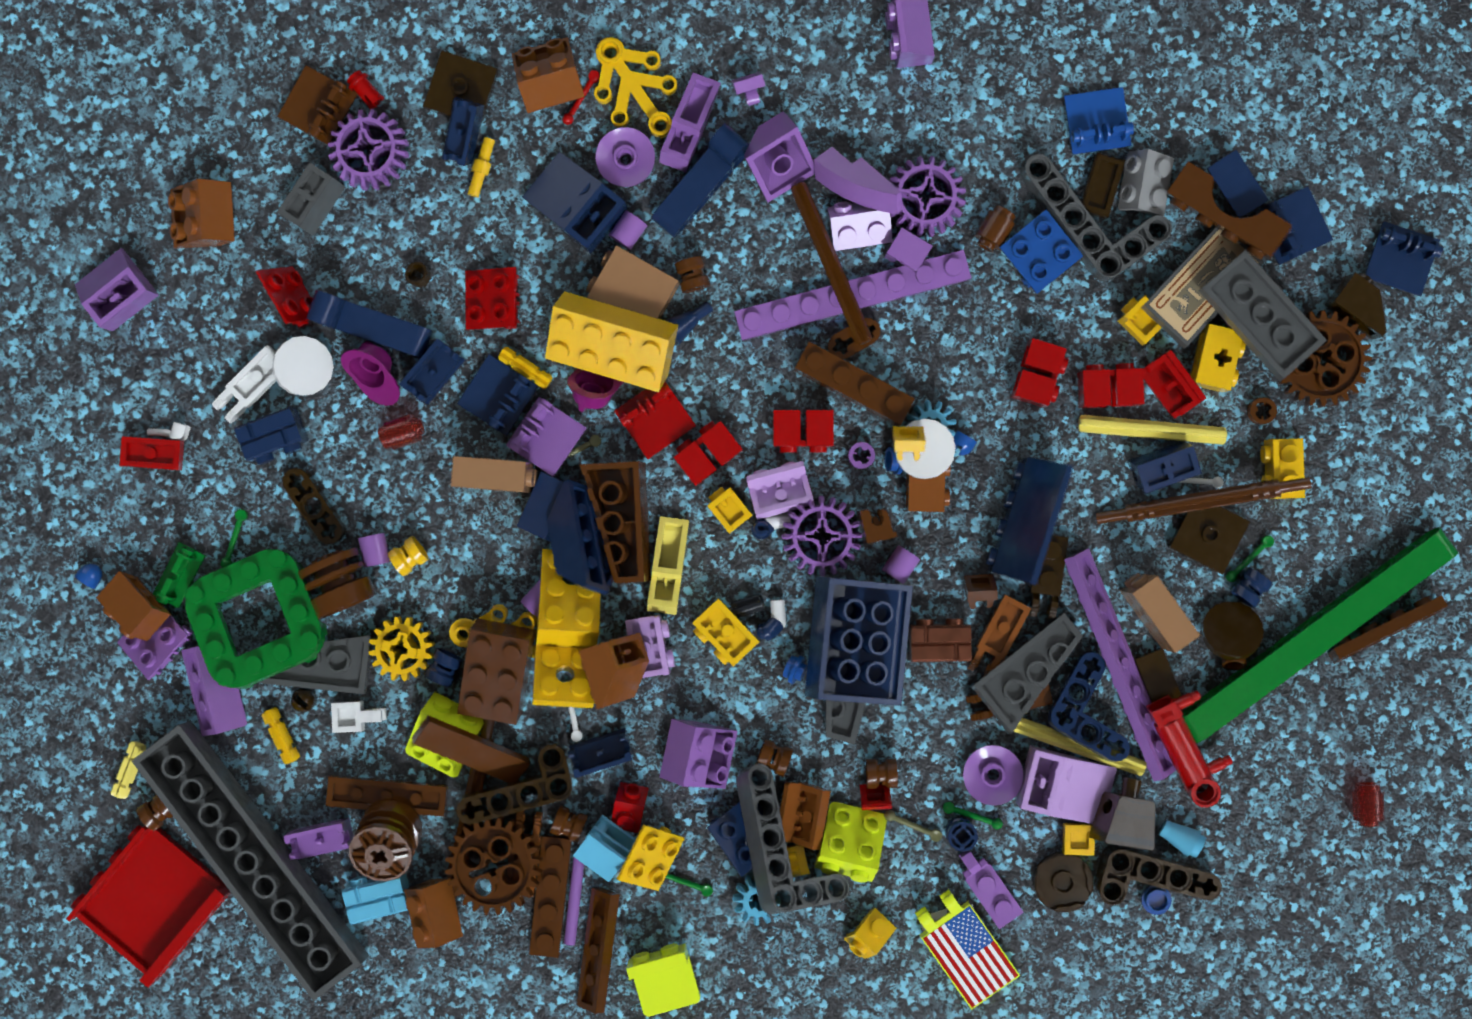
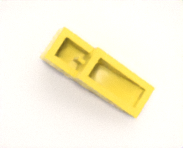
[647,516,689,615]

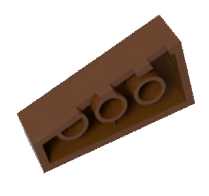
[580,461,651,583]

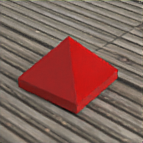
[860,784,892,810]

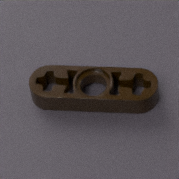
[283,468,346,544]

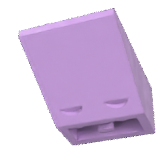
[1015,745,1117,824]

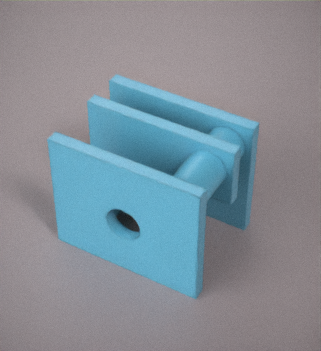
[573,814,636,882]

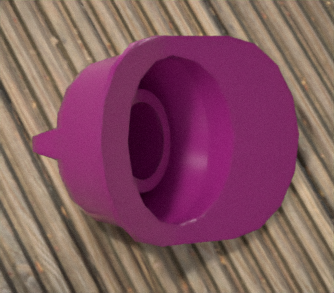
[341,340,400,406]
[567,368,624,412]

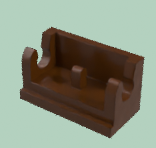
[856,509,897,544]

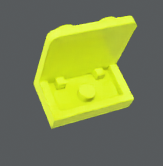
[405,692,484,778]
[814,802,887,883]
[626,943,700,1017]

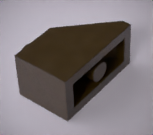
[1325,272,1387,340]

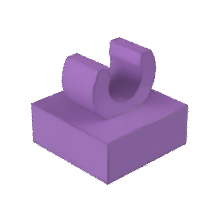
[731,72,765,106]

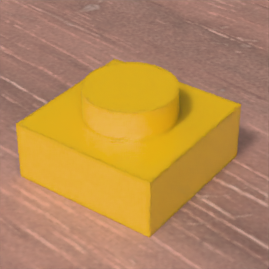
[1062,823,1095,856]

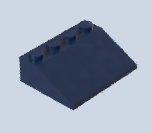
[986,457,1074,585]
[805,576,913,706]

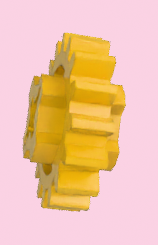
[368,616,435,681]

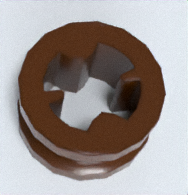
[1247,397,1277,425]

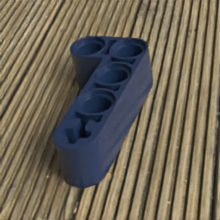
[651,123,749,238]
[306,290,433,358]

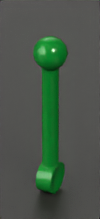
[220,509,248,568]
[1226,536,1274,583]
[943,801,1003,830]
[666,873,713,897]

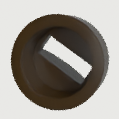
[405,262,432,288]
[291,688,317,712]

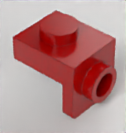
[611,782,649,834]

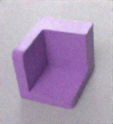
[884,228,932,271]

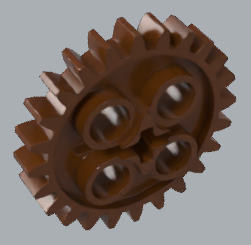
[1277,310,1372,408]
[445,816,543,915]

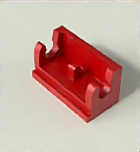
[1143,350,1207,419]

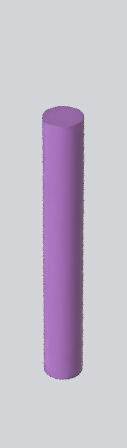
[564,857,584,945]

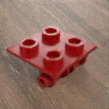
[256,266,313,329]
[465,267,520,330]
[614,382,696,459]

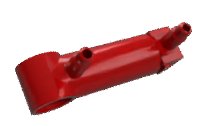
[1146,690,1233,808]

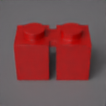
[1011,338,1069,408]
[1077,363,1145,408]
[773,410,834,453]
[673,421,743,486]

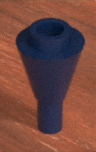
[664,301,713,345]

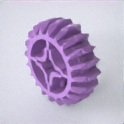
[328,109,409,191]
[889,156,966,237]
[781,496,862,576]

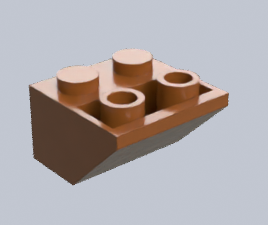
[511,37,585,113]
[168,179,235,249]
[579,633,649,709]

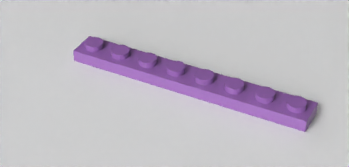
[734,250,971,341]
[1064,548,1176,781]

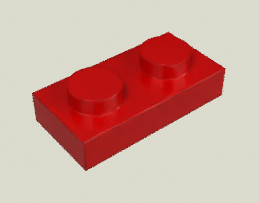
[119,436,184,470]

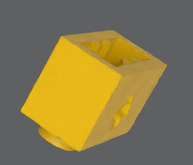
[1190,324,1246,393]

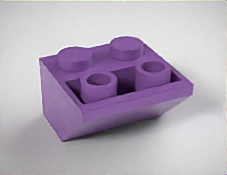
[885,0,935,69]
[75,248,159,331]
[659,719,738,789]

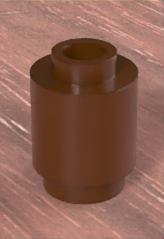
[975,205,1016,252]

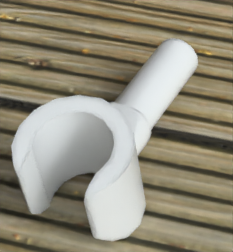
[147,422,191,441]

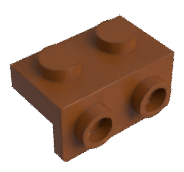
[780,782,831,850]

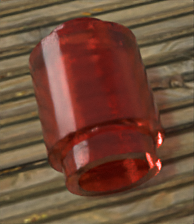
[378,413,425,450]
[1352,782,1385,827]

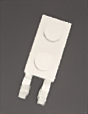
[212,345,276,423]

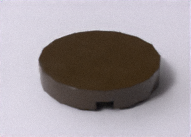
[1201,601,1263,660]
[1033,852,1093,912]

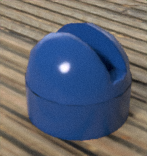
[953,430,977,456]
[75,564,102,589]

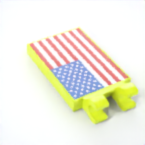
[915,889,1020,1010]

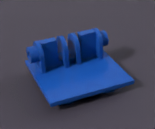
[1064,87,1134,155]
[999,210,1083,294]

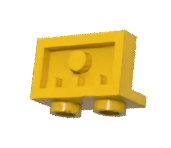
[1260,438,1305,499]
[693,598,760,667]

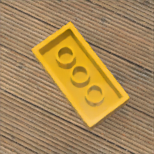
[545,291,678,392]

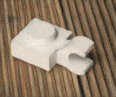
[331,701,387,733]

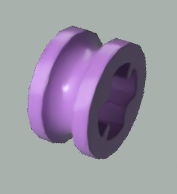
[848,442,875,469]

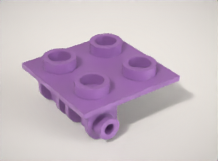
[506,397,586,477]
[117,615,193,680]

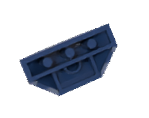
[547,479,614,594]

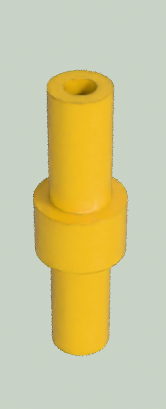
[467,137,495,198]

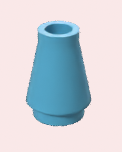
[1158,819,1206,858]

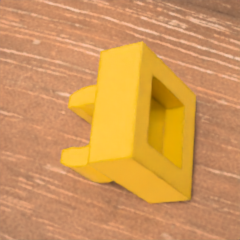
[892,426,926,461]
[787,844,810,877]

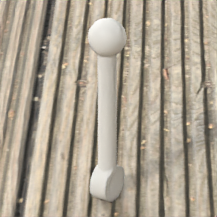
[1178,477,1224,488]
[564,681,583,742]

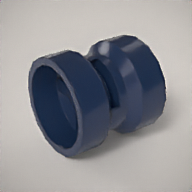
[1230,567,1273,609]
[424,648,464,688]
[945,817,978,852]

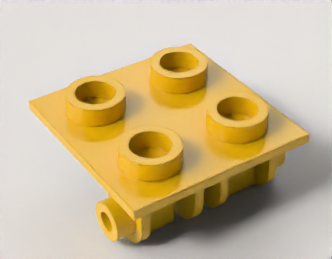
[616,825,685,891]

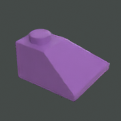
[744,111,815,202]

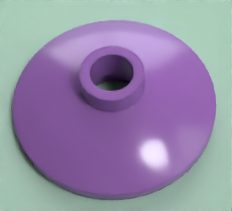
[595,127,655,187]
[963,745,1024,806]

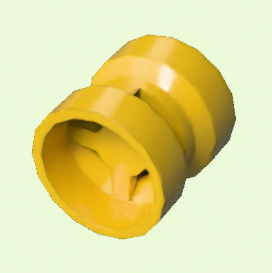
[387,536,429,576]

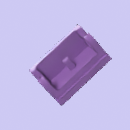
[283,817,354,860]

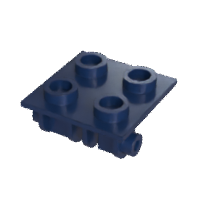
[1254,186,1333,265]
[1365,221,1443,297]
[457,354,539,436]
[707,802,769,877]

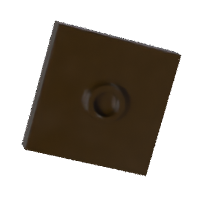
[423,50,499,127]
[1168,507,1250,575]

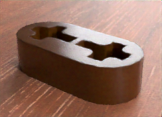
[827,318,880,360]

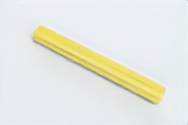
[1078,415,1227,445]
[1013,718,1147,776]

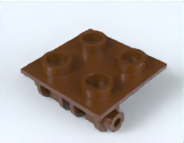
[277,65,358,145]

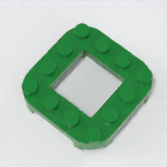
[185,549,328,689]

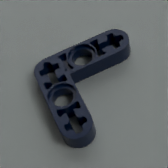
[1048,652,1130,762]

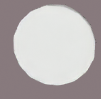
[272,336,334,396]
[895,419,956,479]

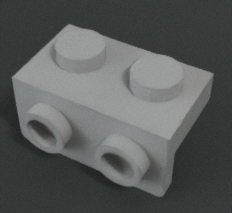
[1118,149,1174,216]

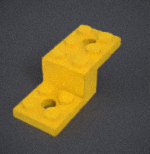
[532,549,601,708]

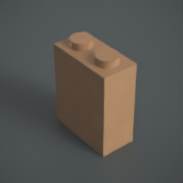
[586,245,680,319]
[451,456,538,493]
[1120,573,1201,653]

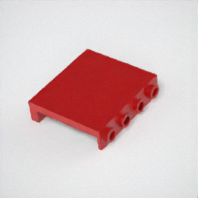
[66,825,231,988]

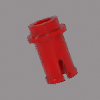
[347,70,384,110]

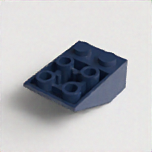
[522,151,628,254]

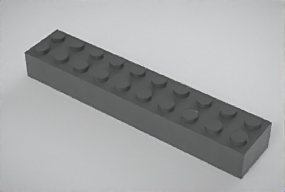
[132,720,369,1001]

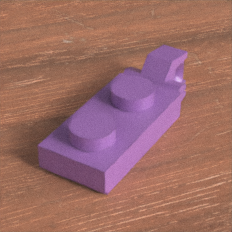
[959,850,1024,929]

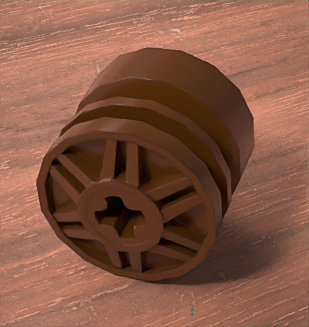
[298,548,377,619]
[349,800,422,881]

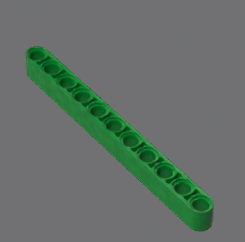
[1182,527,1458,743]

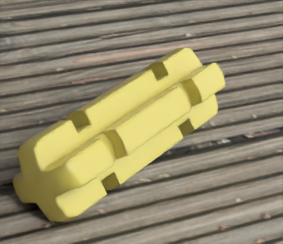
[110,741,147,799]

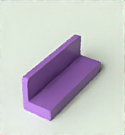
[181,646,247,736]

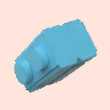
[342,873,409,925]

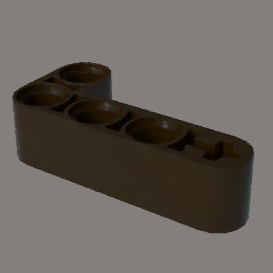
[456,742,572,824]
[1094,844,1222,905]

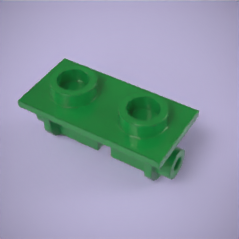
[153,542,206,608]

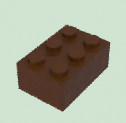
[457,618,536,725]

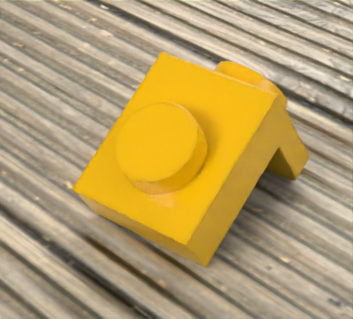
[1118,295,1162,346]
[707,487,753,534]
[844,908,896,959]

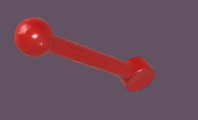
[562,70,600,125]

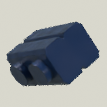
[234,407,309,465]

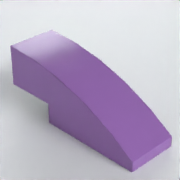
[659,72,721,173]
[814,147,902,214]

